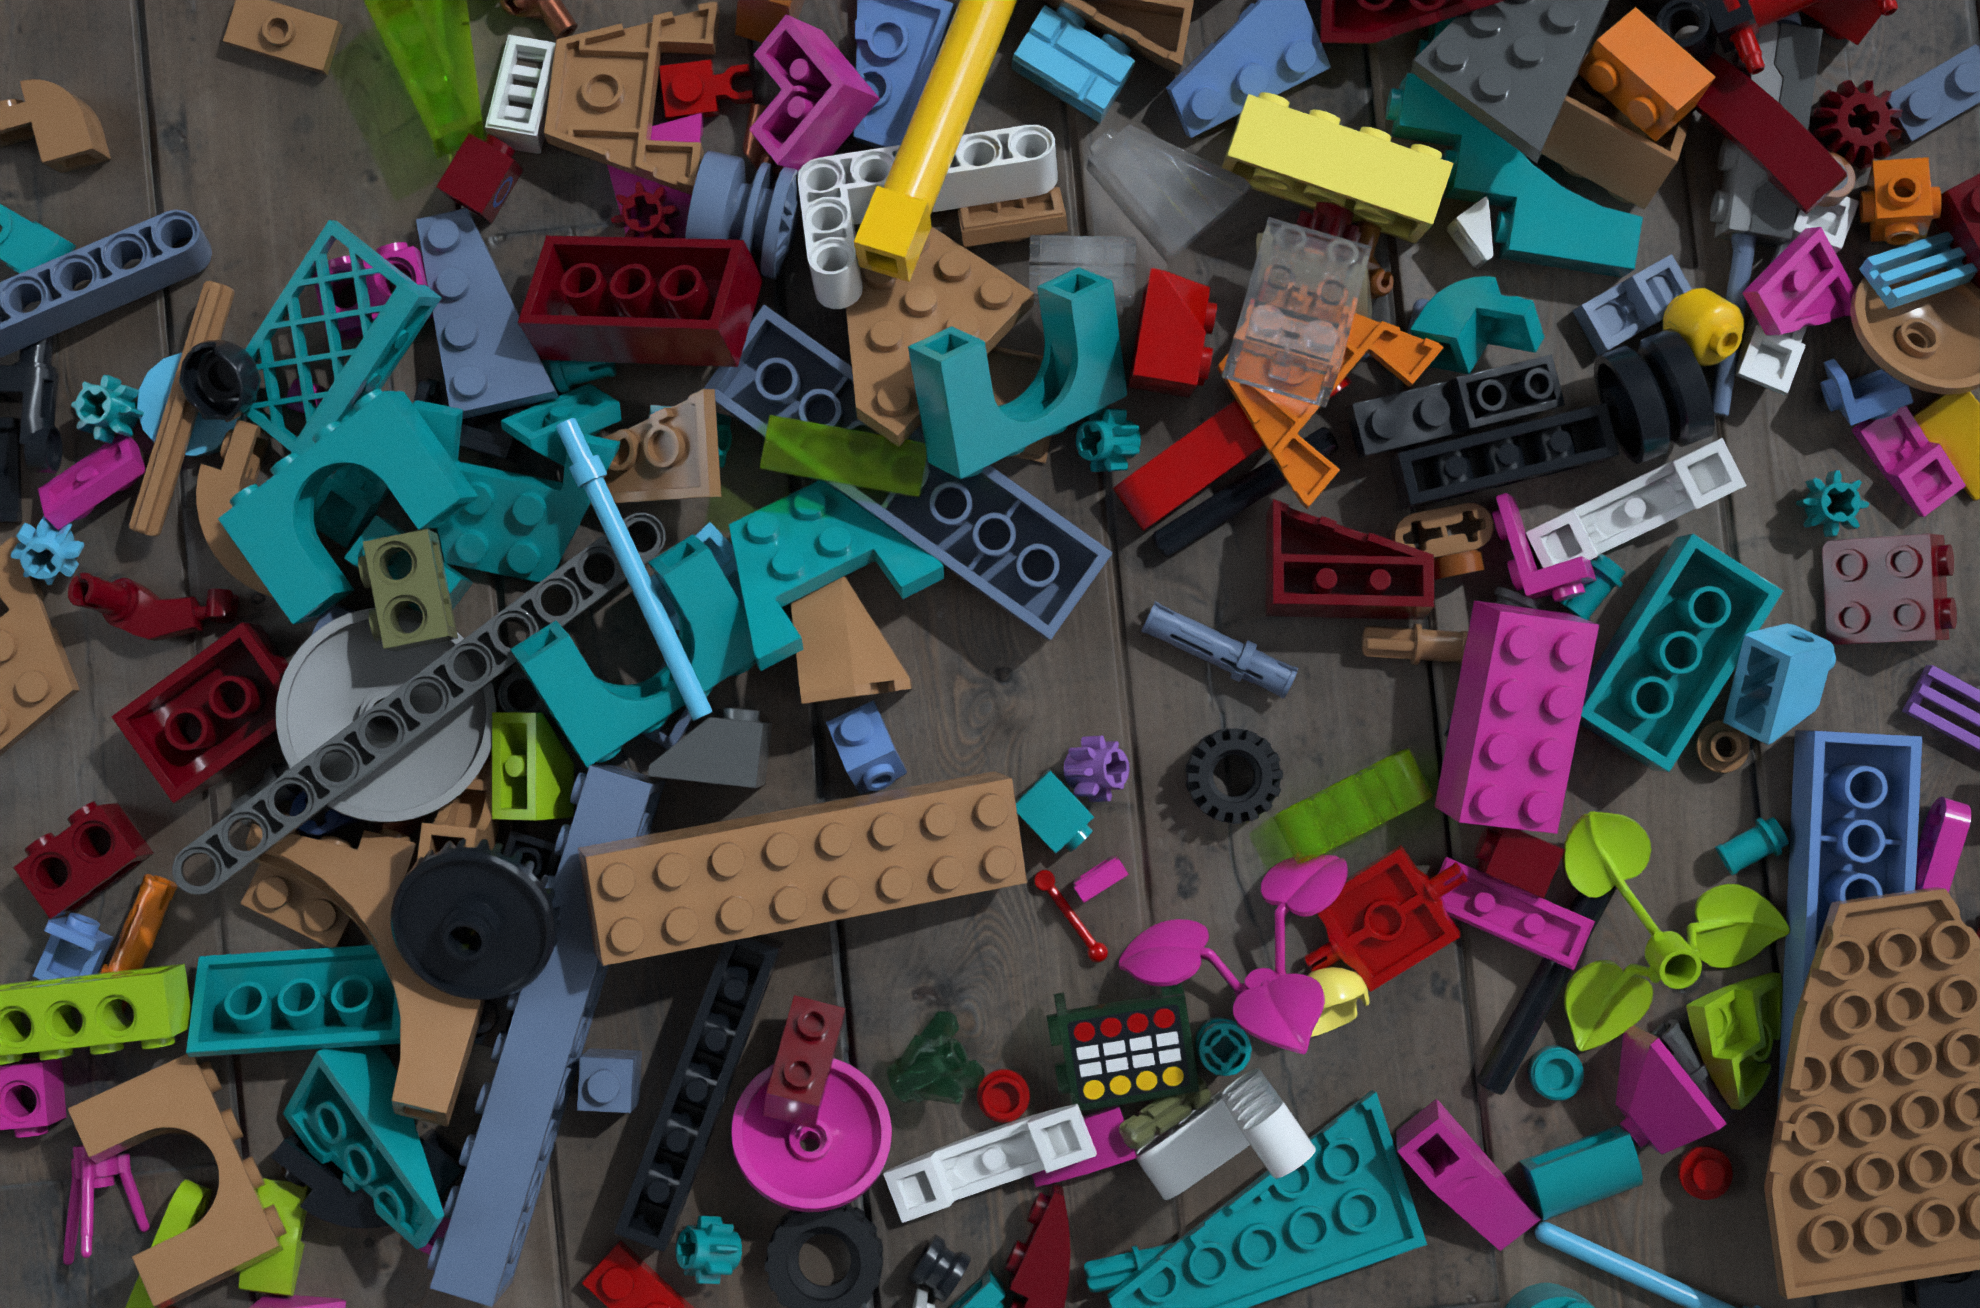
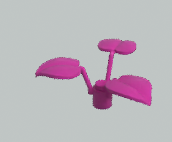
[1118,854,1348,1055]

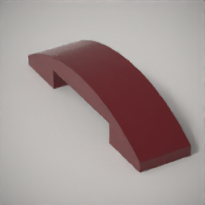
[1690,52,1847,214]

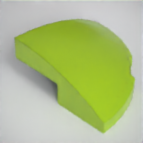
[1686,972,1783,1110]

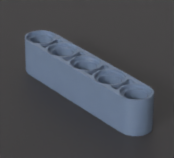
[0,210,212,358]

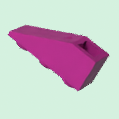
[1396,1099,1541,1251]

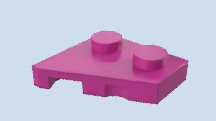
[1742,227,1855,335]

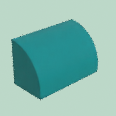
[1519,1126,1643,1221]

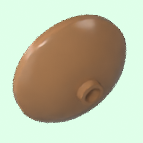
[1850,260,1980,394]

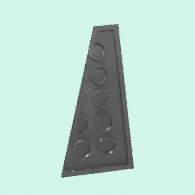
[1411,0,1609,163]

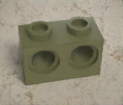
[358,529,458,651]

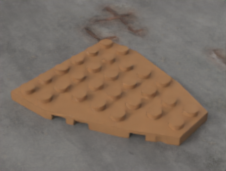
[1764,887,1980,1299]

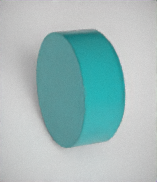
[1527,1045,1584,1100]

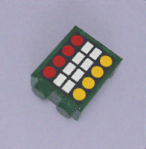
[1046,983,1200,1111]

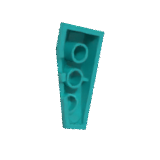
[283,1045,445,1250]

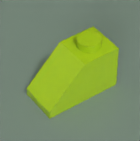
[492,712,574,821]

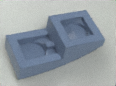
[1572,254,1692,356]

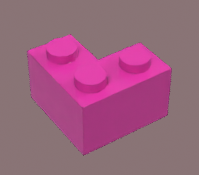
[749,14,880,172]

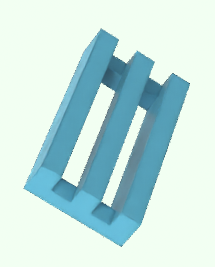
[1859,231,1978,309]

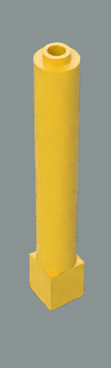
[854,0,1017,282]

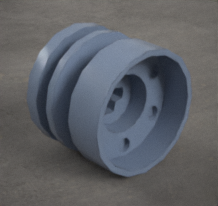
[685,150,800,280]

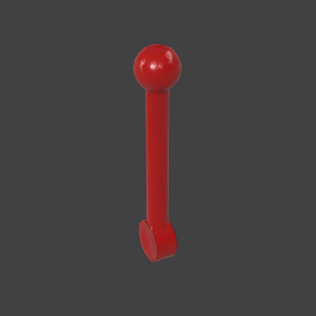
[1034,870,1108,963]

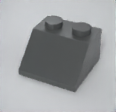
[648,707,772,788]

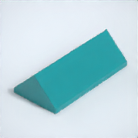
[186,945,401,1057]

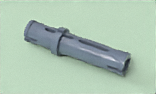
[1141,601,1299,699]

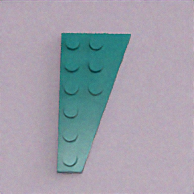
[1107,1090,1427,1308]

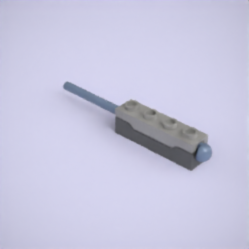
[1710,12,1823,417]

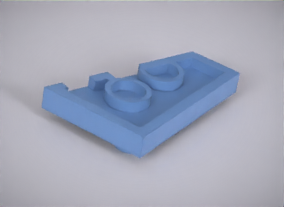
[1166,0,1331,138]

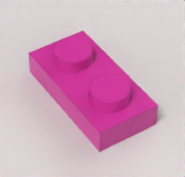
[38,434,146,530]

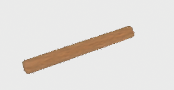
[129,281,235,536]

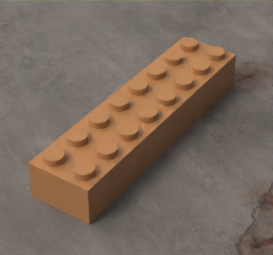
[578,771,1027,966]

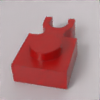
[659,59,755,122]

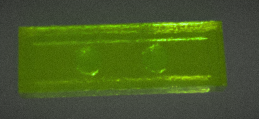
[760,415,927,498]

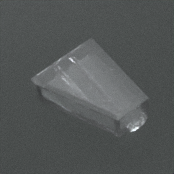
[1087,124,1252,264]

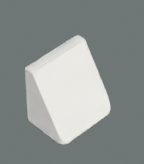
[1447,196,1494,269]

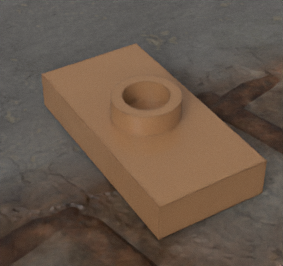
[223,0,343,75]
[957,187,1068,247]

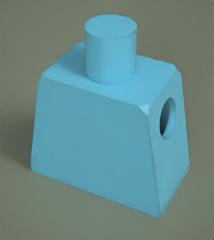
[1723,623,1836,745]

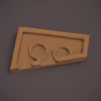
[590,389,721,505]

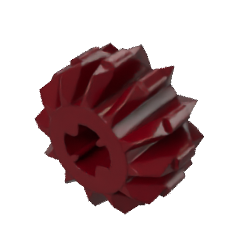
[1810,80,1903,170]

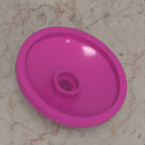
[731,1059,892,1212]

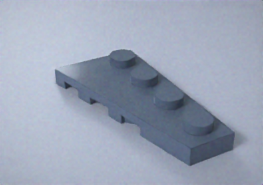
[416,208,559,419]

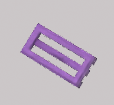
[1902,665,1980,753]

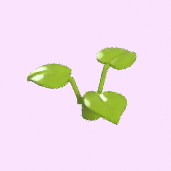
[1563,811,1790,1052]

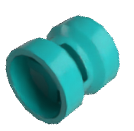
[1194,1016,1252,1076]

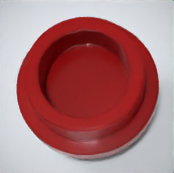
[977,1069,1030,1123]
[1678,1146,1733,1200]

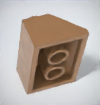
[1542,54,1693,210]

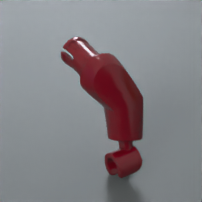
[68,572,239,641]

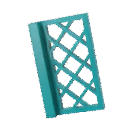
[244,220,442,455]

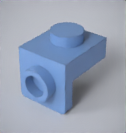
[1820,358,1914,426]
[826,700,907,794]
[33,913,114,980]

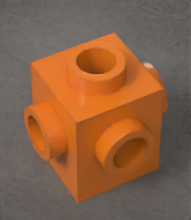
[1859,157,1941,245]

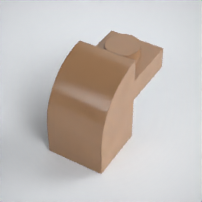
[0,79,111,173]

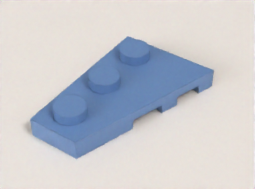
[853,0,956,148]

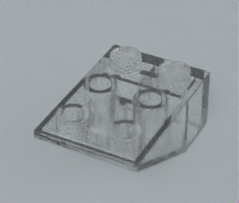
[1222,217,1372,408]

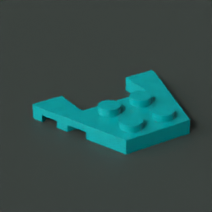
[413,400,620,582]
[729,479,944,671]

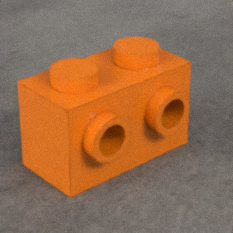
[1578,7,1715,142]

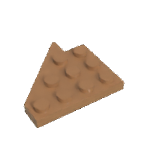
[846,227,1034,447]

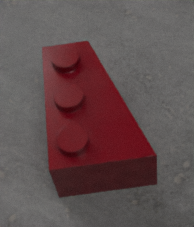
[1266,499,1434,620]

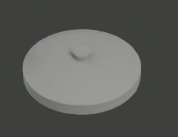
[276,608,497,823]

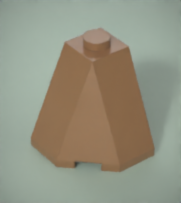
[791,575,913,704]

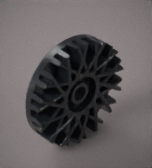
[391,839,561,1000]

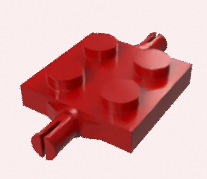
[1304,845,1468,992]

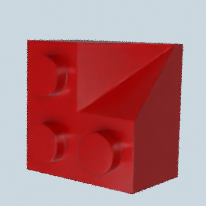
[1127,268,1217,398]

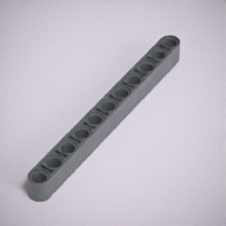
[172,512,666,895]

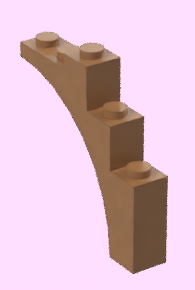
[245,823,485,1127]

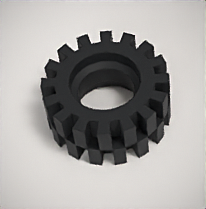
[1185,728,1283,824]

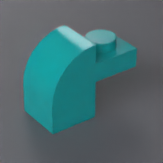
[1410,276,1545,374]

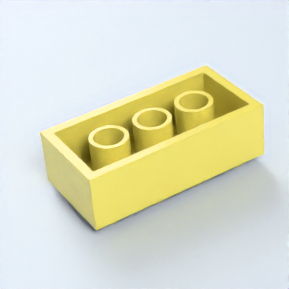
[1218,92,1454,244]

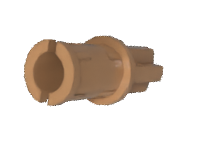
[1361,623,1468,665]

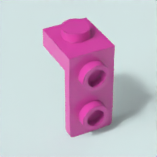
[1492,493,1597,602]

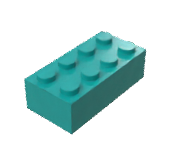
[1580,533,1783,772]

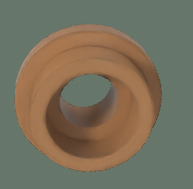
[1695,720,1750,773]

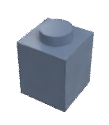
[577,1048,642,1113]

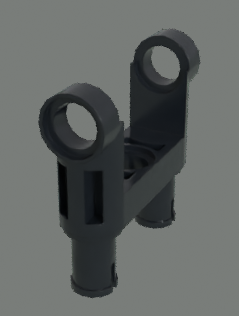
[0,335,63,473]

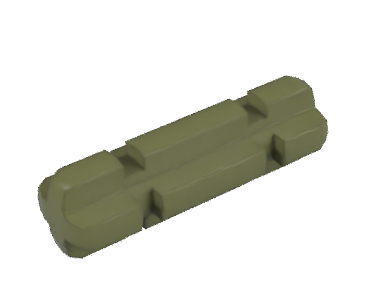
[1119,1077,1211,1149]

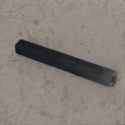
[1152,427,1339,557]

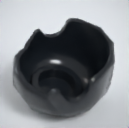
[179,340,261,422]

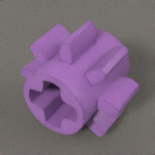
[1064,735,1129,802]

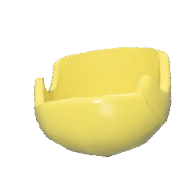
[1307,967,1370,1037]

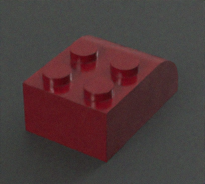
[111,622,289,804]

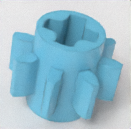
[11,516,84,585]

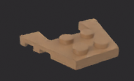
[544,2,720,195]
[0,537,80,756]

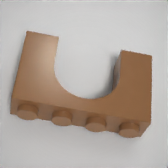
[68,1054,287,1308]

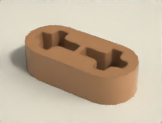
[1391,503,1494,558]

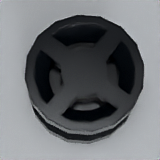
[907,1234,971,1303]

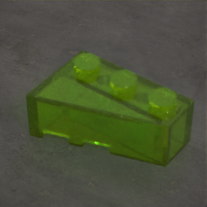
[363,0,485,159]

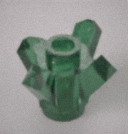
[887,1011,985,1105]

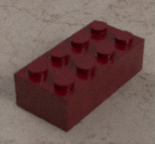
[517,235,763,367]

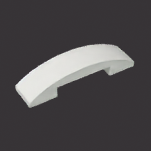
[1735,197,1859,395]
[1526,438,1746,568]
[883,1104,1097,1223]

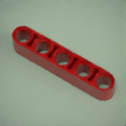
[1112,375,1352,531]

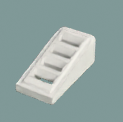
[485,35,556,154]

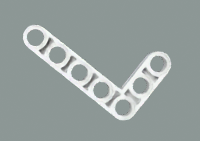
[798,125,1058,309]
[1135,1068,1316,1200]

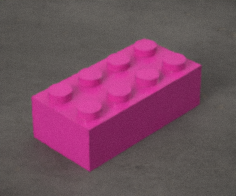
[1434,600,1599,834]

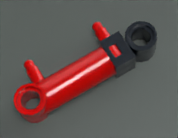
[1655,0,1898,75]

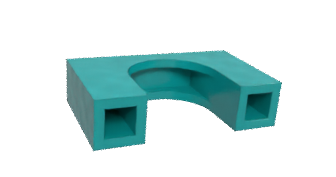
[908,267,1127,479]
[218,389,479,625]
[510,534,756,768]

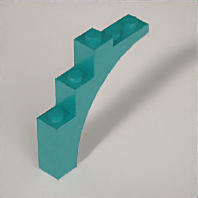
[1385,16,1643,278]

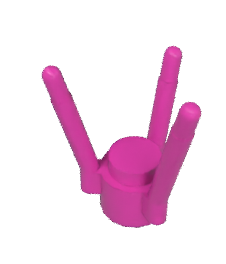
[63,1144,150,1265]

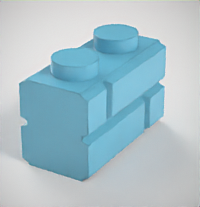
[1012,5,1135,123]

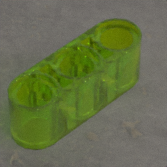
[1273,748,1433,864]

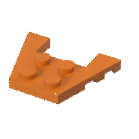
[1217,284,1444,509]

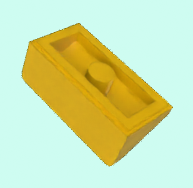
[1913,392,1980,501]

